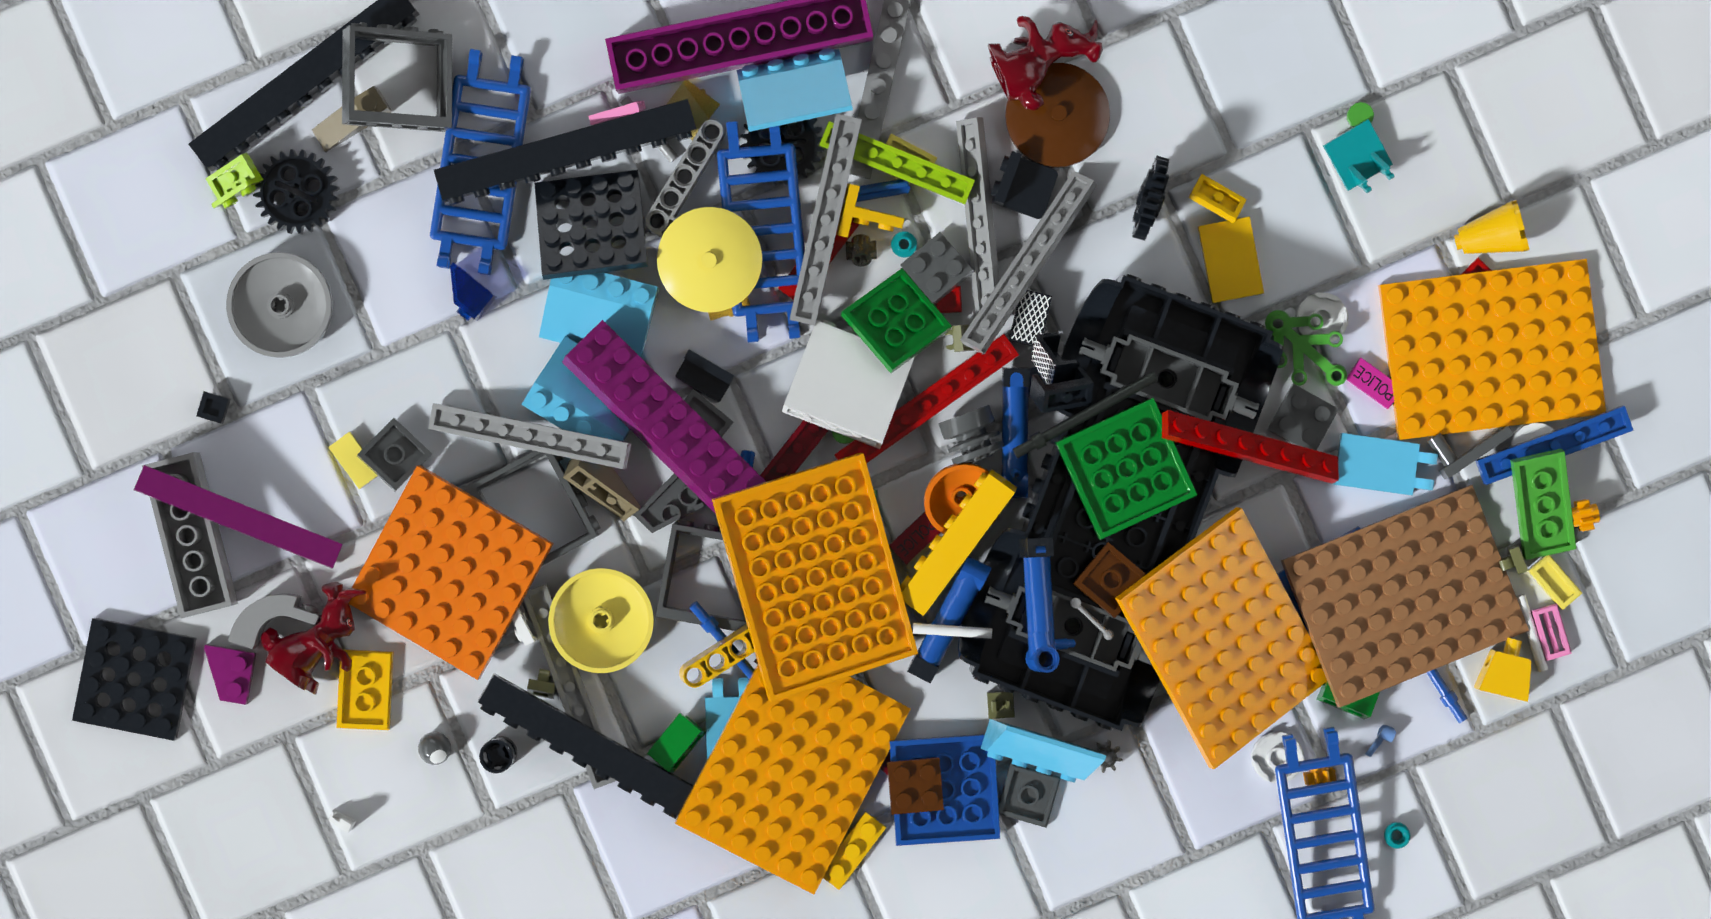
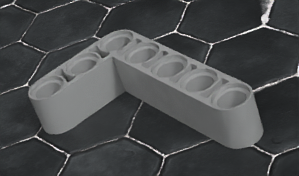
[645,120,725,238]

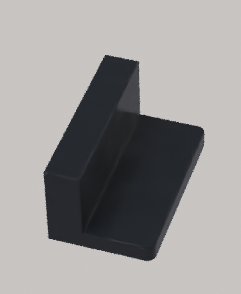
[675,349,735,402]

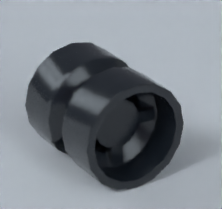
[479,736,517,774]

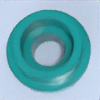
[891,231,917,258]
[1384,822,1410,849]

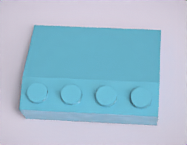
[737,48,853,132]
[539,272,660,358]
[521,336,631,442]
[981,719,1107,783]

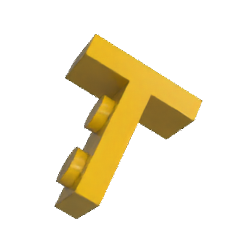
[836,183,904,238]

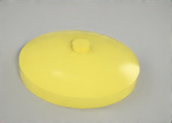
[657,207,762,312]
[548,568,654,673]

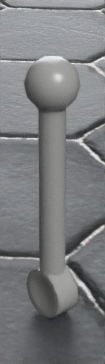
[1070,598,1114,640]

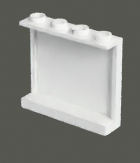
[782,320,915,449]

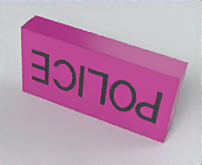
[1346,358,1394,409]

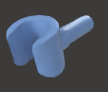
[1365,725,1396,757]

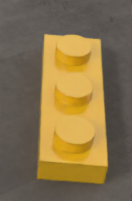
[823,811,886,890]

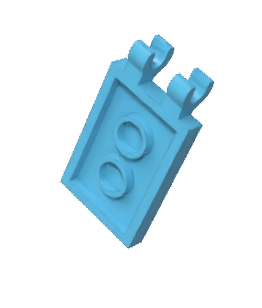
[1333,433,1438,496]
[705,677,749,760]

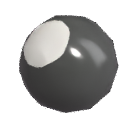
[418,732,451,765]

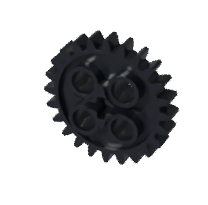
[740,118,824,186]
[253,149,340,234]
[1132,155,1169,241]

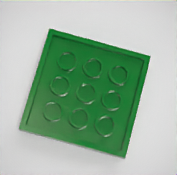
[1055,398,1197,540]

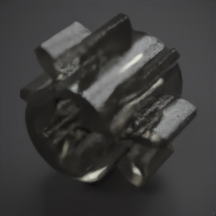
[846,234,877,267]
[1096,740,1123,773]

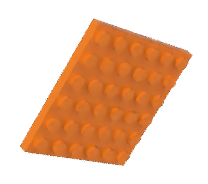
[349,465,554,680]

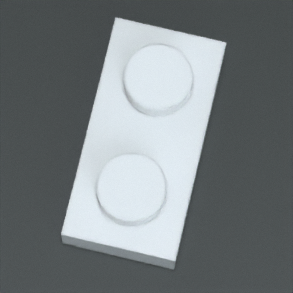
[512,602,538,646]

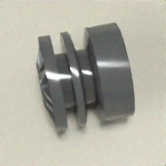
[938,405,1005,464]

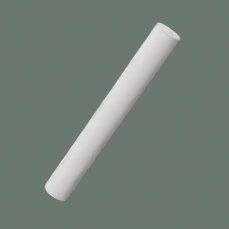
[1516,594,1548,672]
[913,623,992,639]

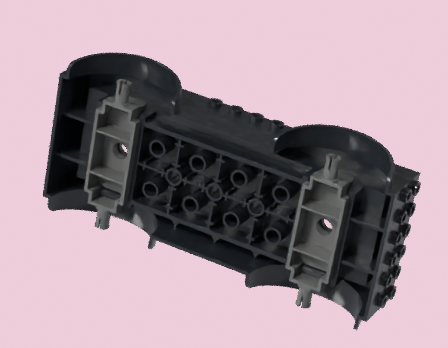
[958,274,1284,731]

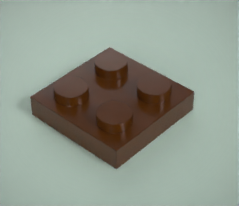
[1073,542,1146,618]
[887,757,944,815]

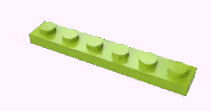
[819,121,975,205]

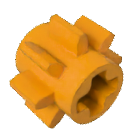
[1571,499,1600,532]
[1303,767,1337,786]

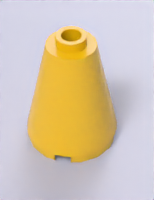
[1454,200,1529,254]

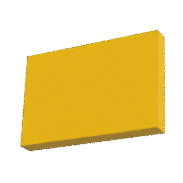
[1198,216,1264,303]
[336,649,394,730]

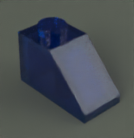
[450,262,497,321]

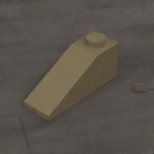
[312,86,392,152]
[563,458,641,521]

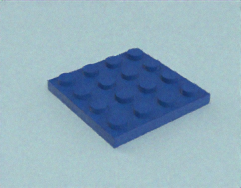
[890,734,1000,846]

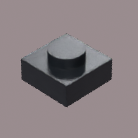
[196,391,231,424]

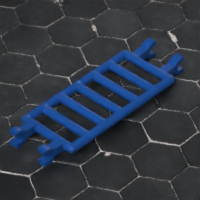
[430,49,531,275]
[717,121,805,343]
[1275,727,1375,919]

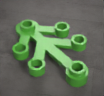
[1265,310,1347,386]

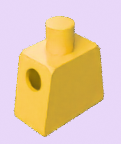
[1474,638,1531,702]

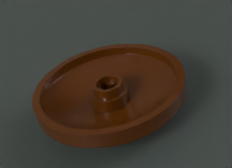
[1005,63,1110,168]

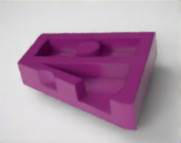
[204,644,256,705]

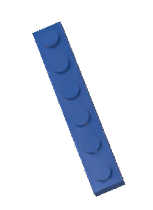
[1475,406,1634,485]

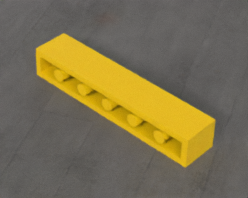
[900,469,1017,616]

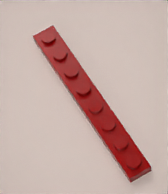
[834,334,1019,464]
[1162,410,1339,484]

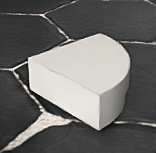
[328,810,356,832]

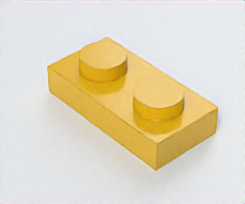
[1188,174,1247,223]

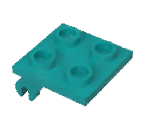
[1322,119,1395,193]

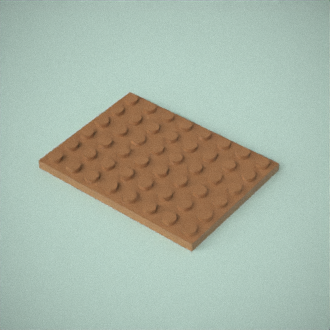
[1281,485,1529,707]

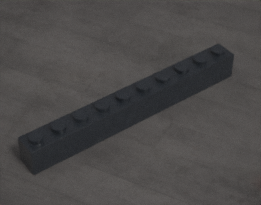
[188,0,420,171]
[434,99,697,205]
[478,673,694,819]

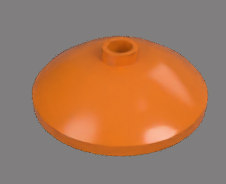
[924,463,999,534]

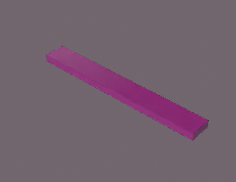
[134,465,343,569]

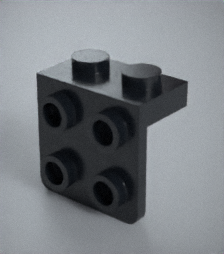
[990,151,1058,219]

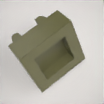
[945,325,974,352]
[1499,544,1528,575]
[527,669,556,699]
[987,691,1015,719]

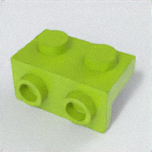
[205,153,263,209]

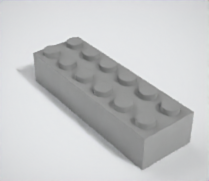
[142,452,238,618]

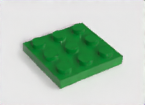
[841,268,952,373]

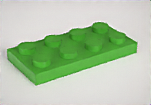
[1510,449,1576,560]

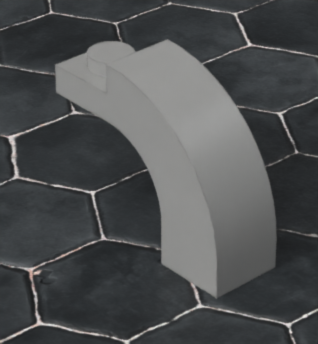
[228,594,322,649]

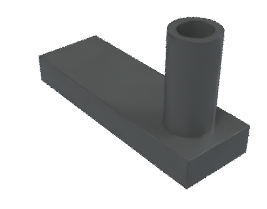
[1427,426,1514,479]

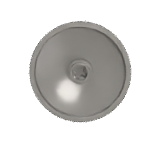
[226,253,333,358]

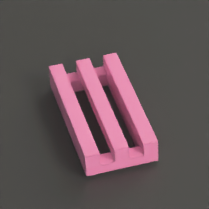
[588,100,646,125]
[1530,603,1572,661]

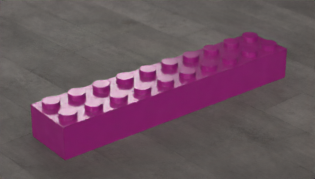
[605,0,873,94]
[562,320,766,514]

